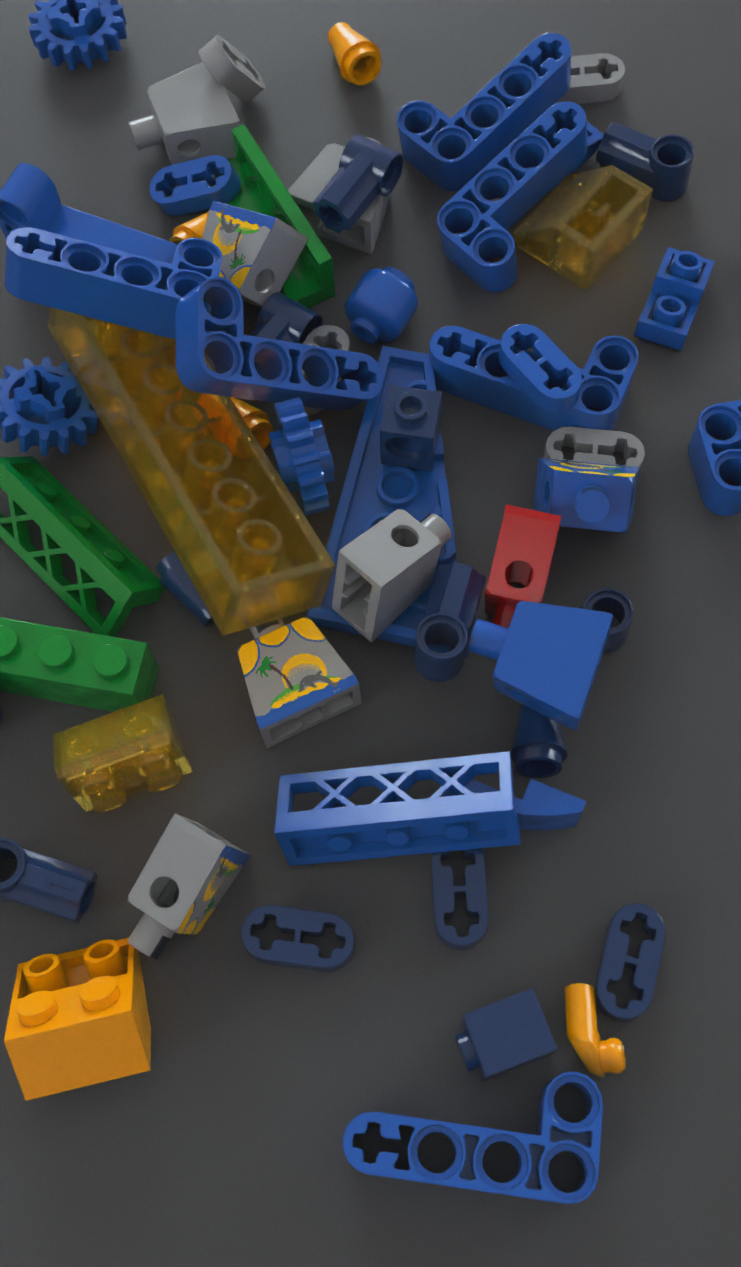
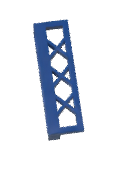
[274,751,521,866]

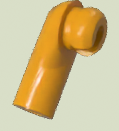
[564,983,626,1078]

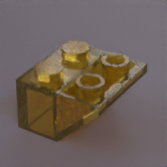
[511,165,653,290]
[53,694,193,812]

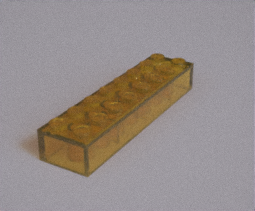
[48,307,336,636]

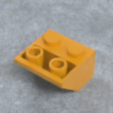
[4,938,151,1101]

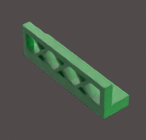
[211,124,336,308]
[0,456,165,637]

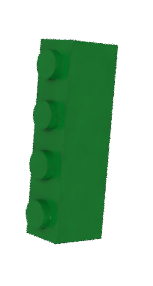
[0,617,159,717]

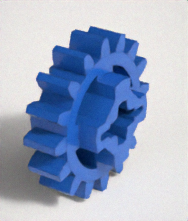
[28,0,127,70]
[0,357,102,456]
[268,397,335,516]

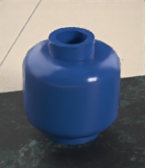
[344,266,418,344]

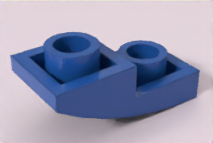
[634,247,715,351]

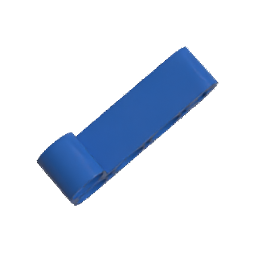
[396,33,572,191]
[437,101,587,292]
[0,163,178,264]
[5,227,222,340]
[175,277,384,411]
[429,325,639,431]
[688,400,741,516]
[343,1072,603,1204]

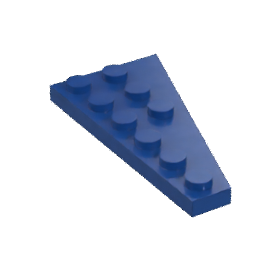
[307,346,468,658]

